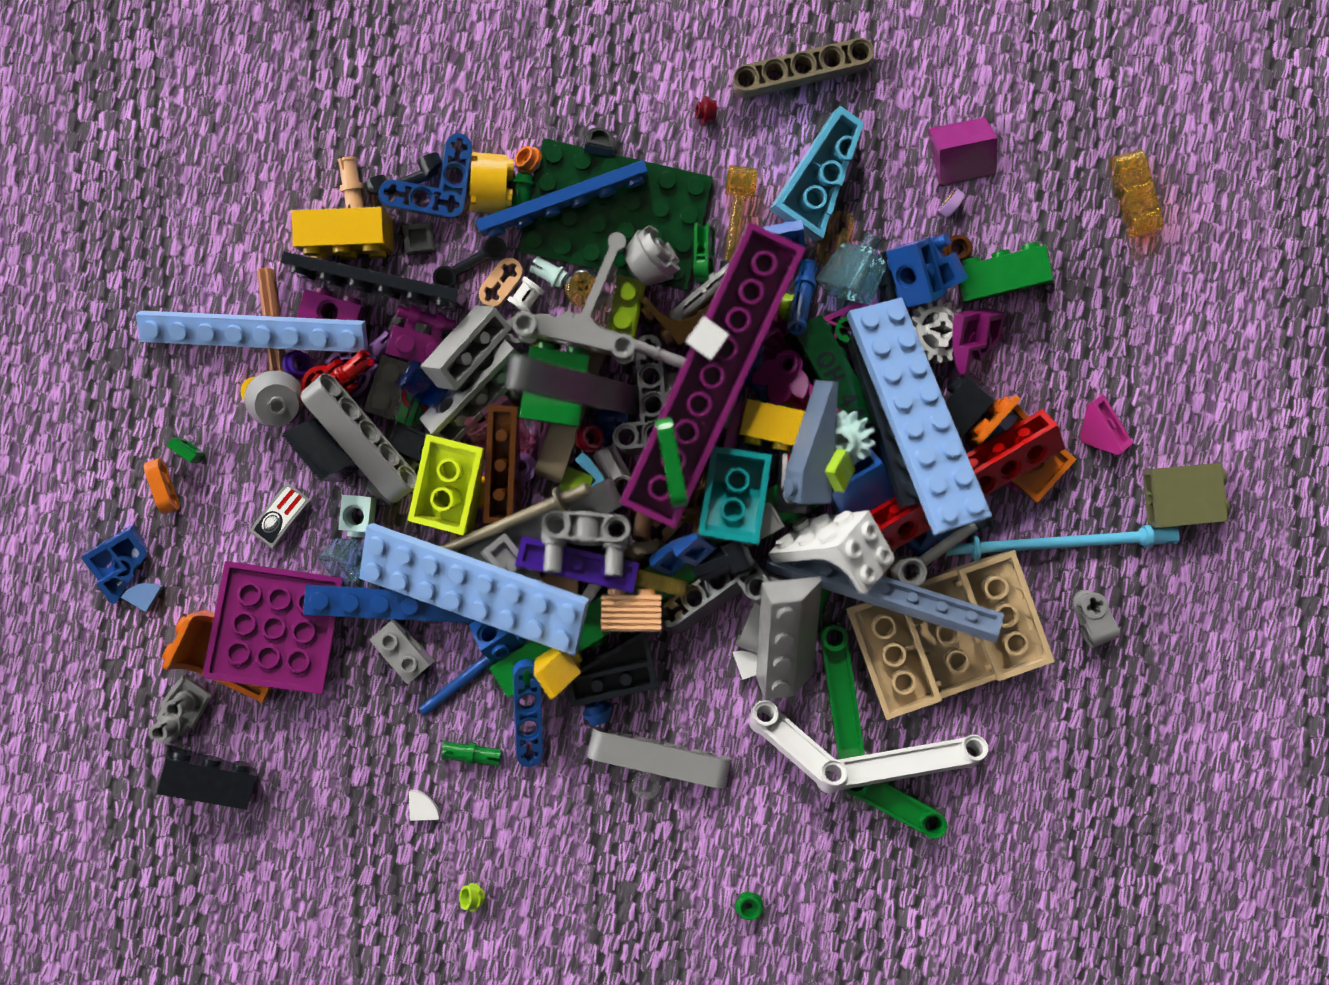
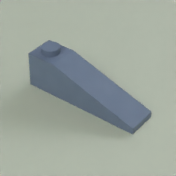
[783,380,838,504]

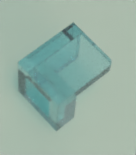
[318,538,363,581]

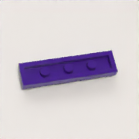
[515,536,639,594]

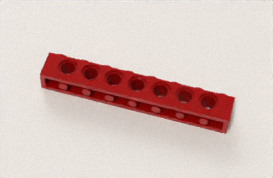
[869,409,1066,551]

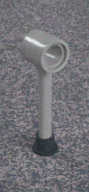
[890,517,994,587]

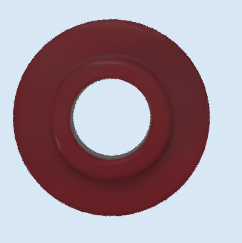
[695,96,717,126]
[575,423,603,453]

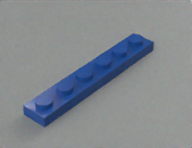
[476,160,648,238]
[303,584,476,623]

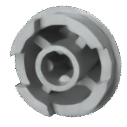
[623,225,681,286]
[244,371,304,427]

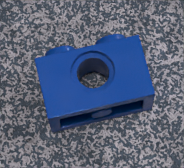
[886,237,946,307]

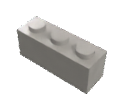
[420,305,512,391]

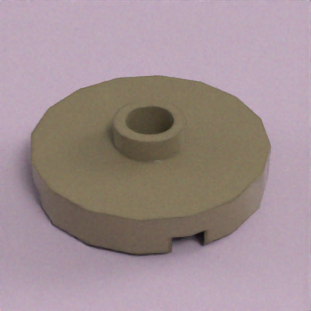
[623,540,665,564]

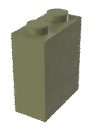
[1143,463,1230,528]

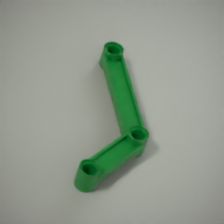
[819,623,947,839]

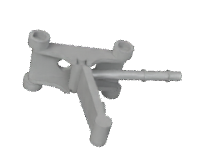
[512,232,685,368]

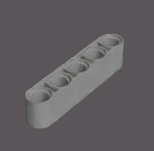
[301,373,417,503]
[587,727,732,789]

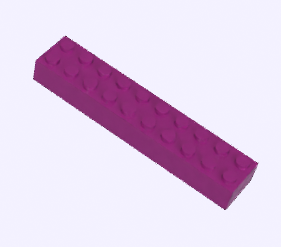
[620,222,806,529]

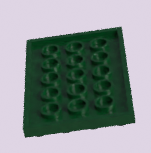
[518,138,713,291]

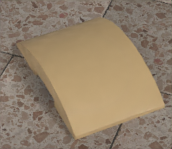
[846,550,1055,720]

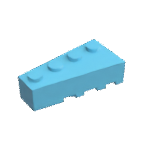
[769,106,864,242]

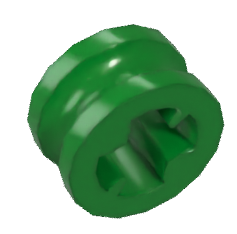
[835,317,855,343]

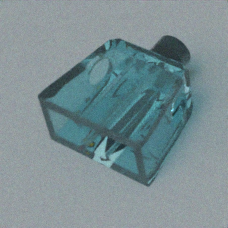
[815,233,886,305]

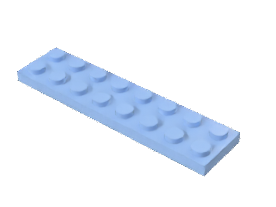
[846,297,992,535]
[359,523,589,656]

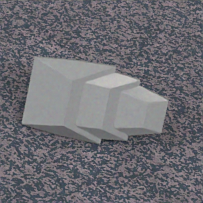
[149,675,212,745]

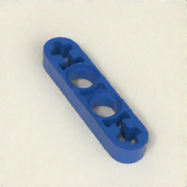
[512,659,543,767]

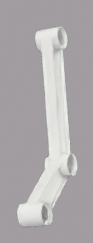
[749,700,988,793]

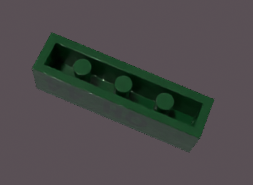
[783,314,872,425]

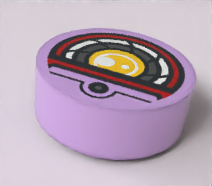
[938,187,965,217]

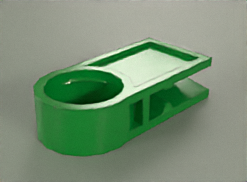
[693,223,715,284]

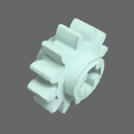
[834,411,876,465]

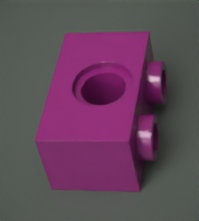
[296,287,367,321]

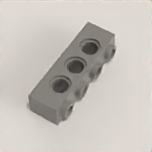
[419,338,523,442]

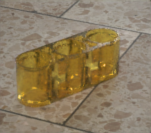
[1109,149,1163,238]

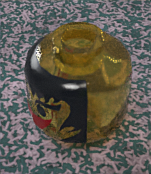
[565,268,597,309]

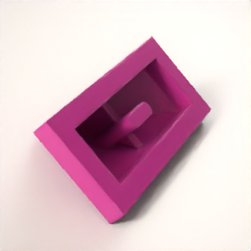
[1080,394,1133,455]

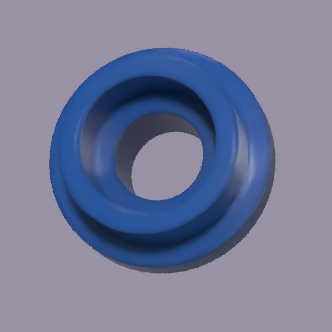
[583,700,612,726]

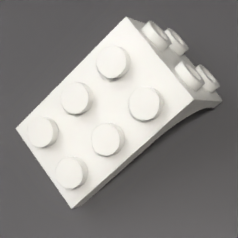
[768,510,894,594]

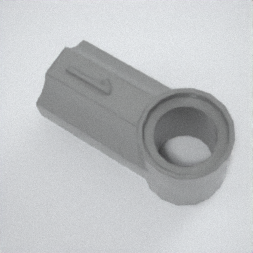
[593,444,631,488]

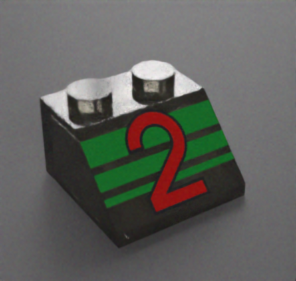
[363,354,439,430]

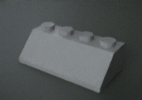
[756,576,822,700]

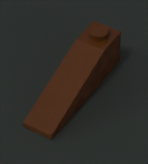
[483,405,522,524]

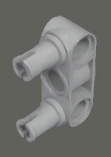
[541,511,630,577]

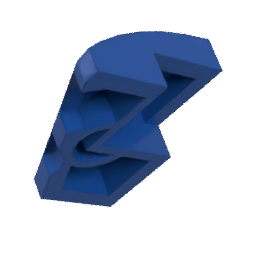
[81,524,148,605]

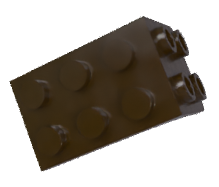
[640,296,710,351]

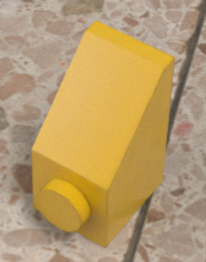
[534,648,583,699]

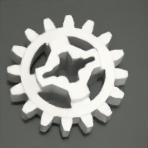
[910,299,961,364]

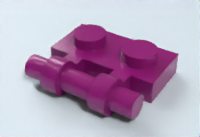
[385,305,456,363]

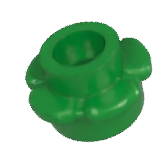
[735,891,763,920]

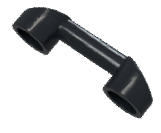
[363,152,442,196]
[433,237,507,288]

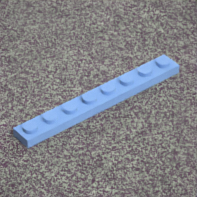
[136,311,368,352]

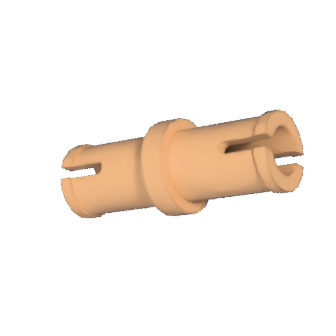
[337,156,364,208]

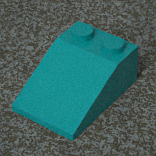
[698,446,772,545]

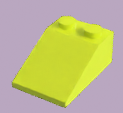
[407,434,484,535]

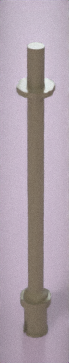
[440,483,591,552]

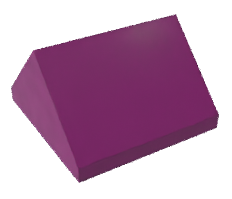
[928,117,998,186]

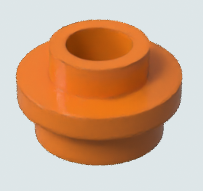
[514,146,542,175]

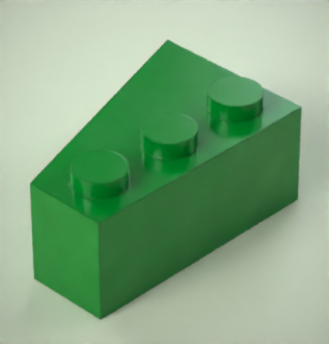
[960,242,1055,303]

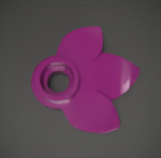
[752,350,809,406]

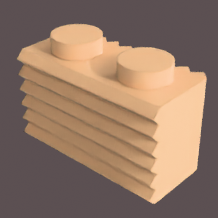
[601,588,661,632]

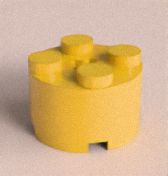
[470,152,514,214]

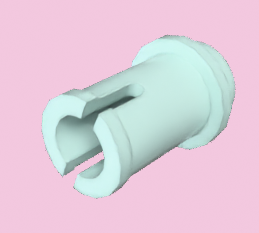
[529,256,568,288]

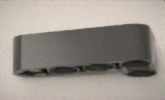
[613,335,669,455]
[661,556,772,633]

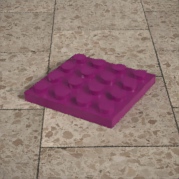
[202,561,344,695]

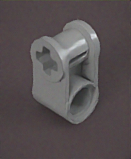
[1072,590,1120,649]

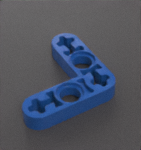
[378,133,472,219]

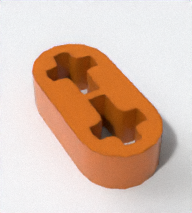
[144,458,180,514]

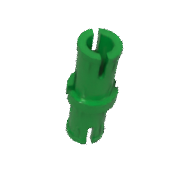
[441,741,502,768]

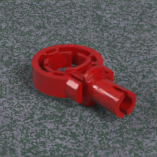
[301,350,374,397]

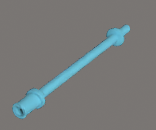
[945,525,1180,561]

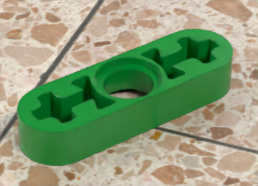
[655,417,688,509]

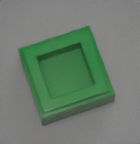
[167,437,205,464]

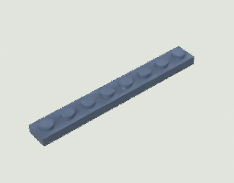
[765,543,1004,643]

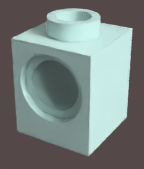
[338,495,377,538]

